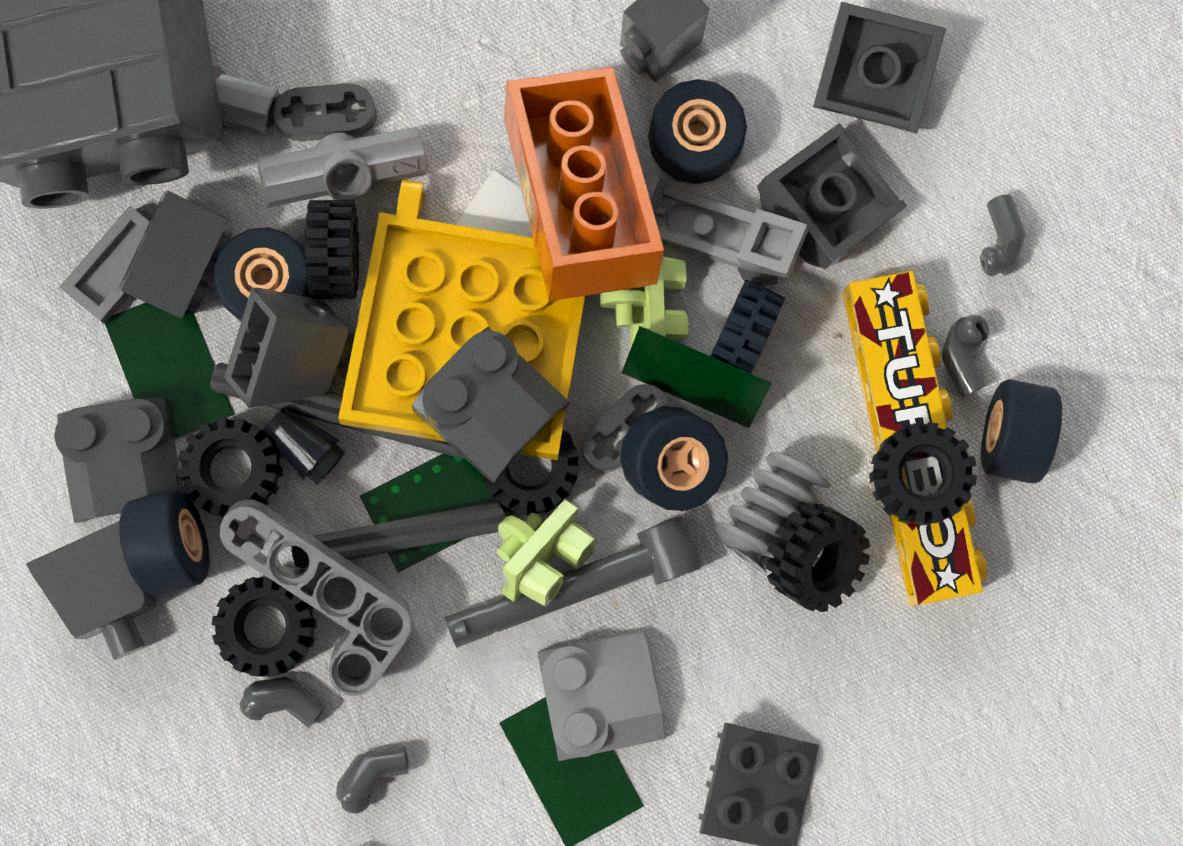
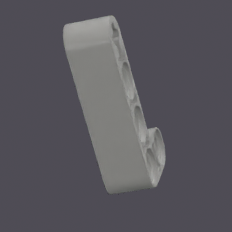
[220,499,411,696]

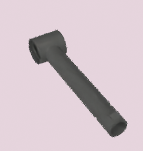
[445,517,702,648]

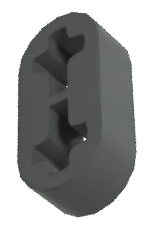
[273,83,377,141]
[581,384,669,473]

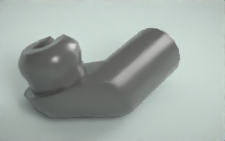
[980,195,1025,276]
[942,315,989,398]
[240,677,326,729]
[336,747,409,814]

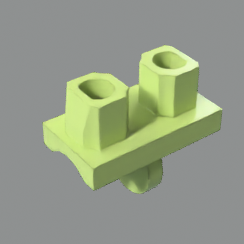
[600,257,689,349]
[497,499,595,606]

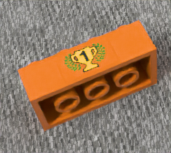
[504,67,664,301]

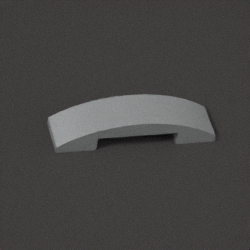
[642,171,809,278]

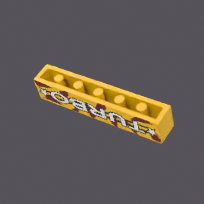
[842,270,987,606]

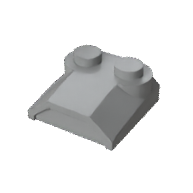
[537,631,666,761]

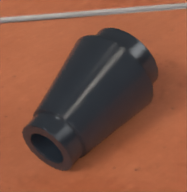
[263,406,346,485]

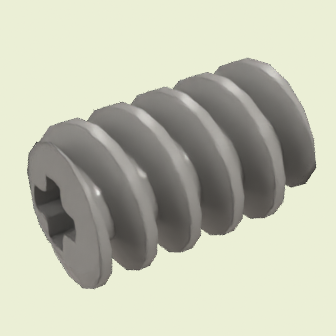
[715,452,831,574]

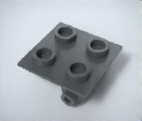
[698,723,819,846]

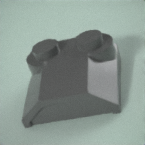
[813,2,946,134]
[757,123,907,269]
[412,327,570,484]
[54,397,182,523]

